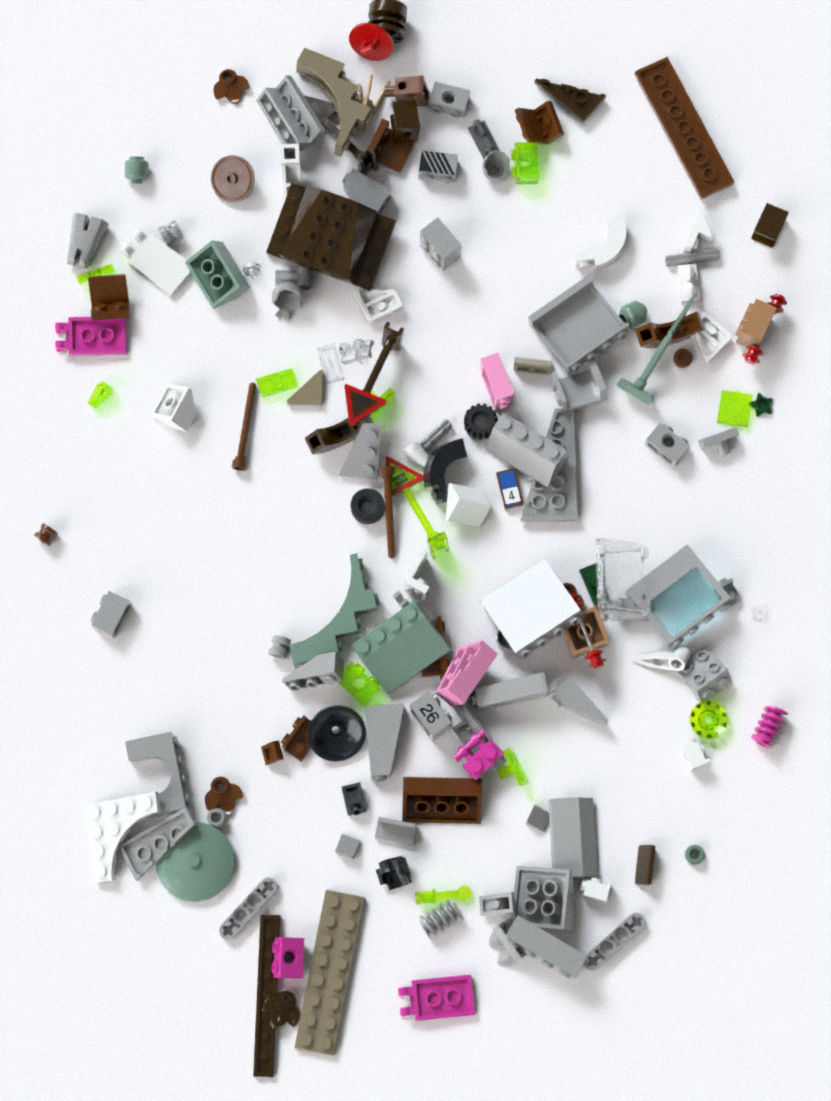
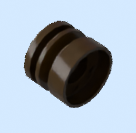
[367,0,407,44]

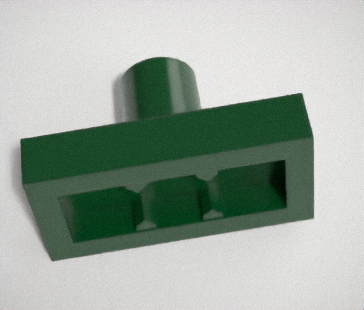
[579,563,612,606]

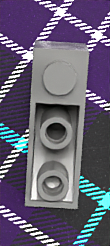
[282,652,344,691]

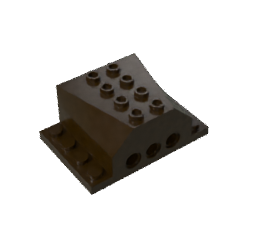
[266,183,397,291]

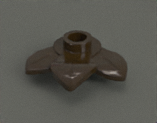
[262,991,300,1029]

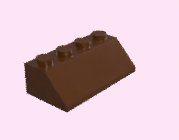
[402,777,482,824]

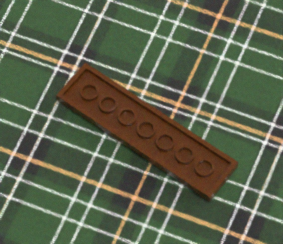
[634,57,734,199]

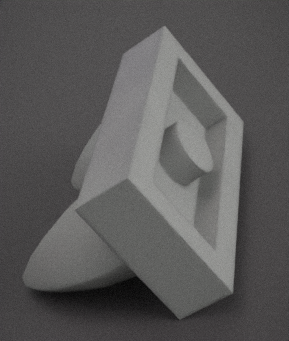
[489,922,527,965]

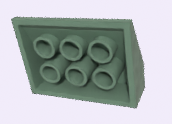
[352,601,451,694]

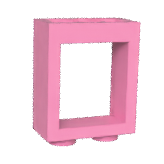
[479,353,514,410]

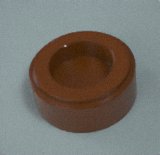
[673,348,693,368]

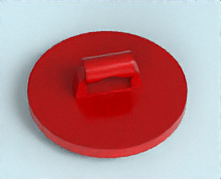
[349,23,394,61]

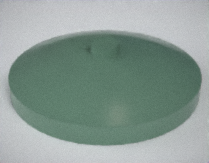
[156,822,235,902]

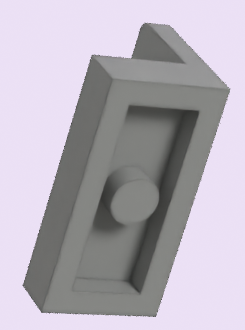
[375,817,417,845]

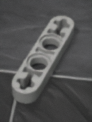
[219,877,278,940]
[584,913,646,971]

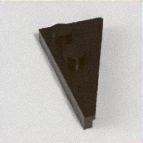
[534,78,606,123]

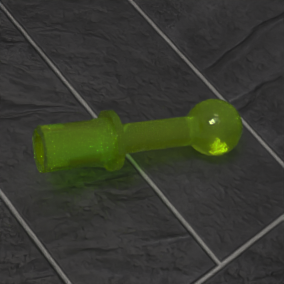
[415,885,472,905]

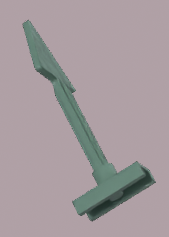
[617,298,694,405]

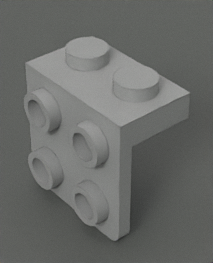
[677,647,732,704]

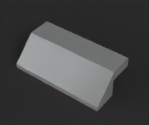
[256,75,325,151]
[548,797,598,878]

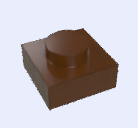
[261,740,284,765]

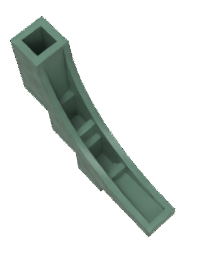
[290,553,380,667]

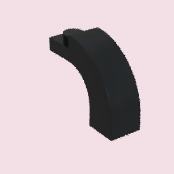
[423,438,468,504]

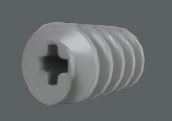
[419,899,464,939]

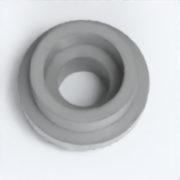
[207,808,227,828]

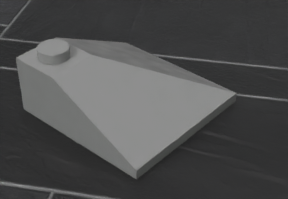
[510,866,576,932]

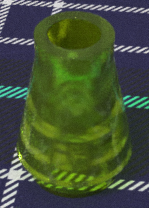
[87,380,114,409]

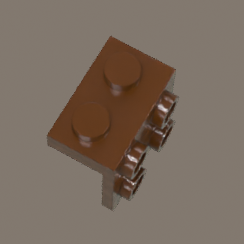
[515,101,564,145]

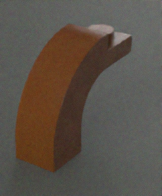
[635,311,705,348]

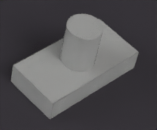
[698,428,739,457]

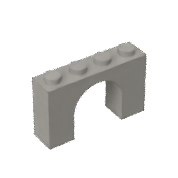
[125,732,190,820]

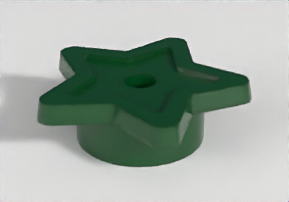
[749,393,773,417]

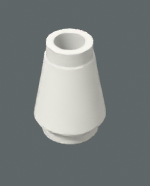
[403,440,429,467]

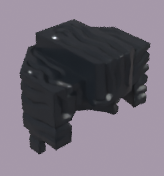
[376,856,412,890]

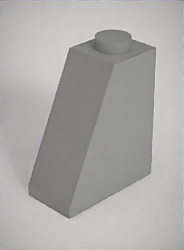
[342,169,392,214]

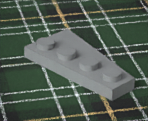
[119,807,196,881]

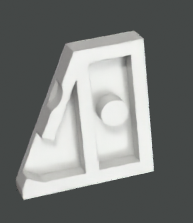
[354,289,403,324]
[695,312,733,363]

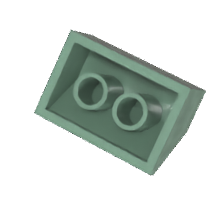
[185,240,251,309]

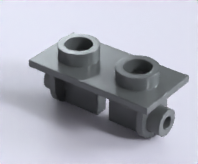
[468,119,500,159]

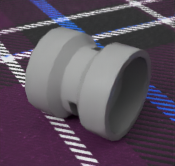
[158,220,183,245]
[268,635,291,659]

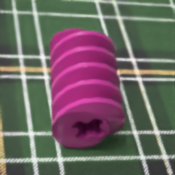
[751,706,788,749]

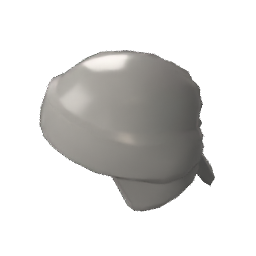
[272,282,304,320]

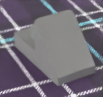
[479,892,515,916]

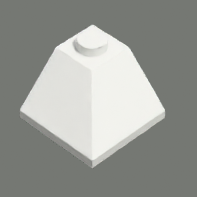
[150,383,196,432]

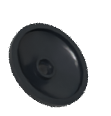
[307,705,366,762]

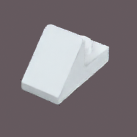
[683,213,713,253]

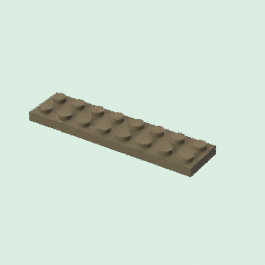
[294,890,365,1056]

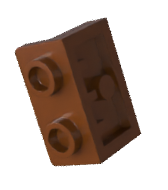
[281,715,311,762]

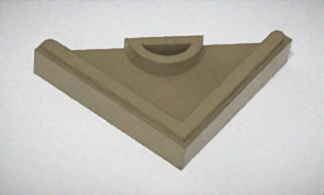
[287,370,323,405]

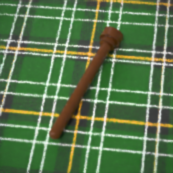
[231,382,256,471]
[379,466,396,559]

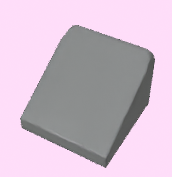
[526,804,549,832]
[335,834,360,859]

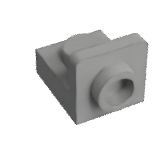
[713,578,742,609]

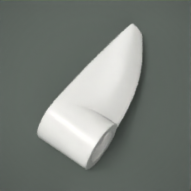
[632,645,691,671]

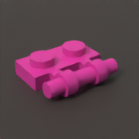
[453,729,504,780]

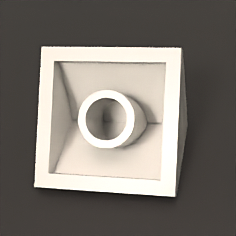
[446,483,491,528]

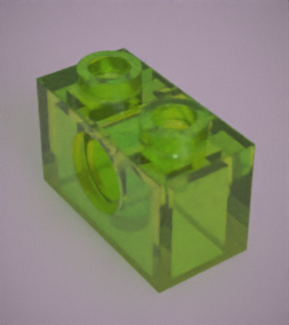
[511,142,539,184]
[338,661,380,707]

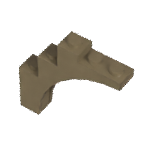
[296,47,372,157]

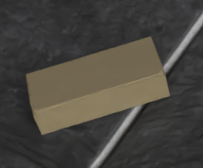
[513,357,552,375]

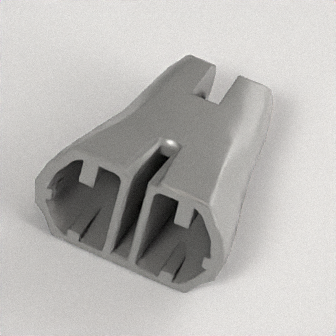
[67,213,109,269]

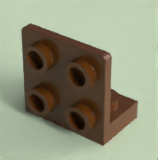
[367,118,415,173]
[88,274,130,321]

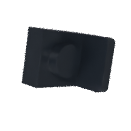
[341,782,367,816]

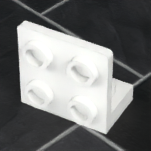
[404,550,429,601]

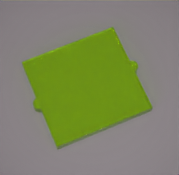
[717,390,753,427]

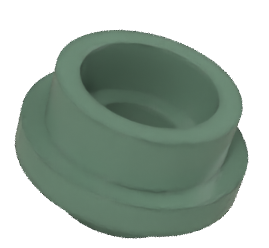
[685,845,705,865]

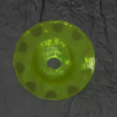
[689,700,729,739]

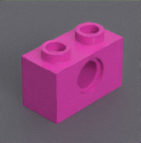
[272,937,304,979]

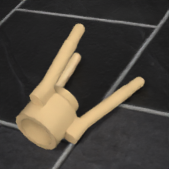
[357,74,390,116]

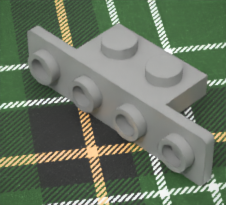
[449,702,506,769]

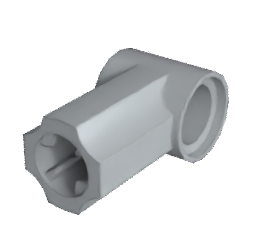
[275,267,312,290]

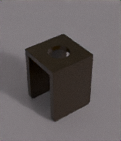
[390,101,420,143]
[751,203,789,248]

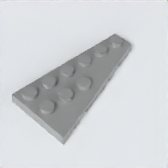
[520,408,578,522]

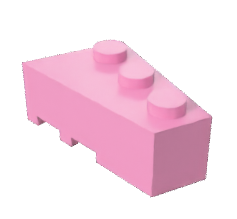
[436,640,498,707]

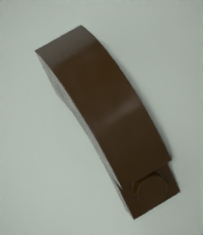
[304,415,373,455]

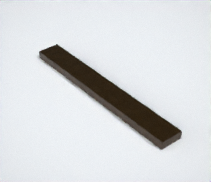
[253,915,280,1077]

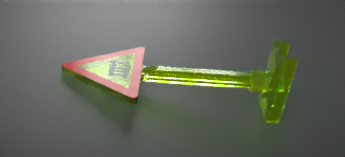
[384,456,449,559]

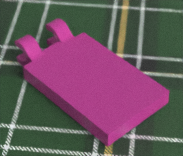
[55,317,126,356]
[398,975,475,1021]

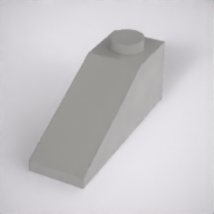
[552,677,608,726]

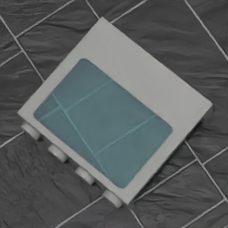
[626,545,731,648]

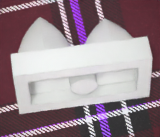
[677,264,700,303]

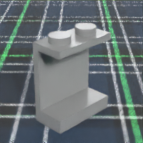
[550,360,608,413]

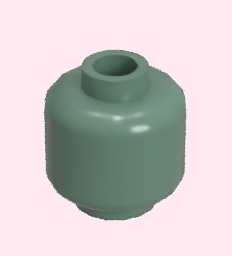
[124,156,149,184]
[619,300,647,328]

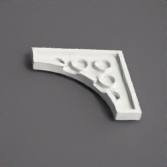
[86,792,161,883]

